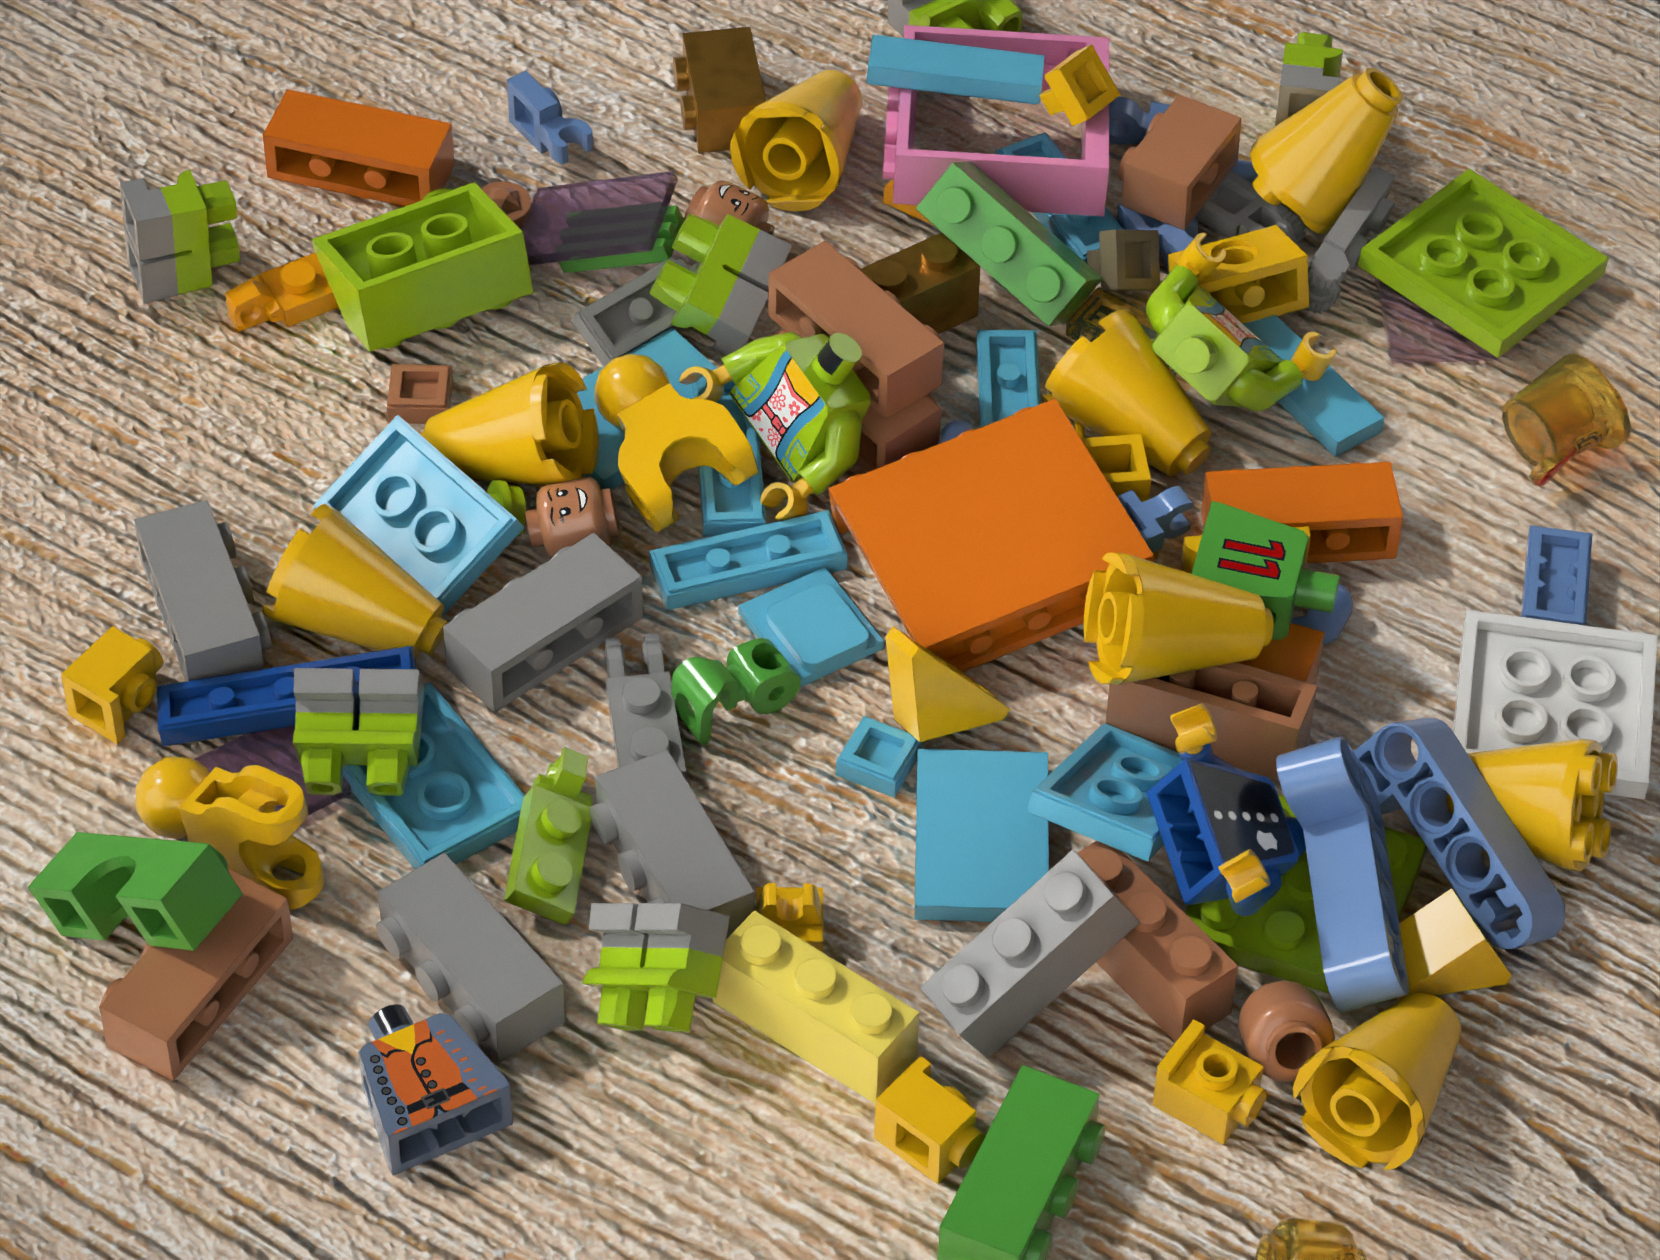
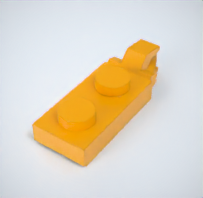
[225,252,339,332]

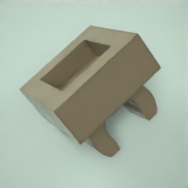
[1087,230,1160,291]

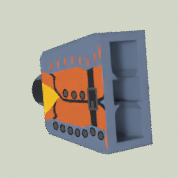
[358,1004,513,1176]

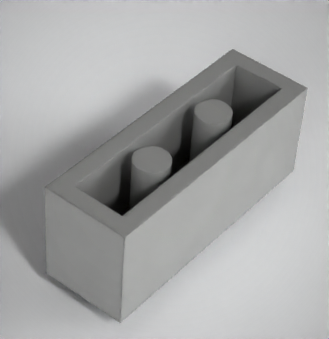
[134,500,272,682]
[443,532,643,713]
[590,749,754,939]
[920,849,1140,1059]
[376,852,565,1064]

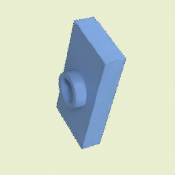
[1521,525,1593,626]

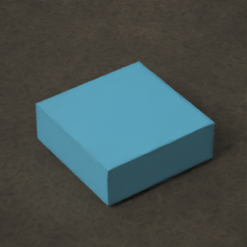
[836,716,922,798]

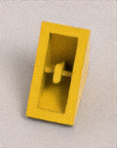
[885,626,1011,742]
[1397,889,1512,1001]

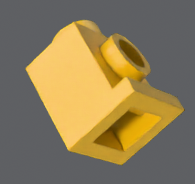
[61,626,164,745]
[1153,1019,1267,1145]
[874,1056,986,1184]

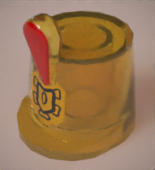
[1502,354,1631,487]

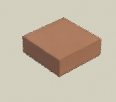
[387,364,453,424]

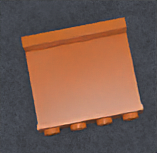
[828,398,1154,672]

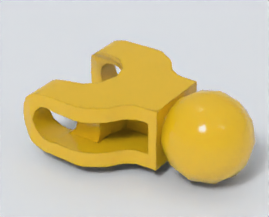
[594,354,759,532]
[135,757,325,910]

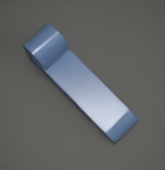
[1353,717,1565,949]
[1276,736,1409,1013]

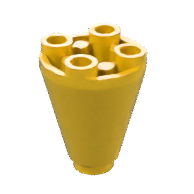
[1249,68,1403,235]
[1446,739,1618,872]

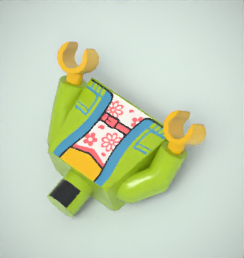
[1146,232,1336,411]
[679,332,871,521]

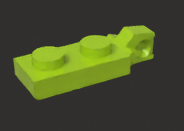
[504,747,592,925]

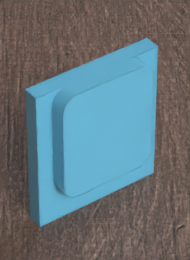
[738,567,884,687]

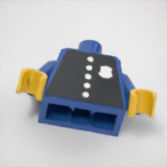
[1146,703,1306,916]

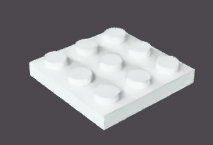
[1453,610,1658,800]

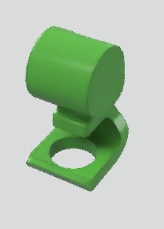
[671,638,801,745]

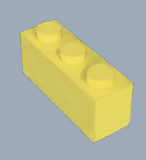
[713,911,919,1104]

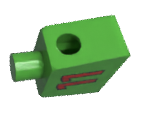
[1192,501,1340,640]

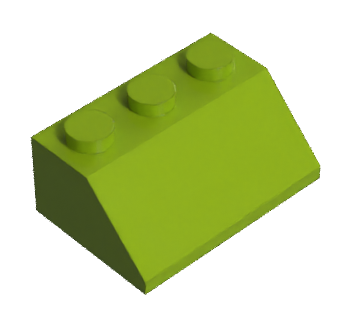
[312,182,533,352]

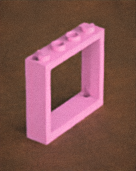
[882,25,1109,217]

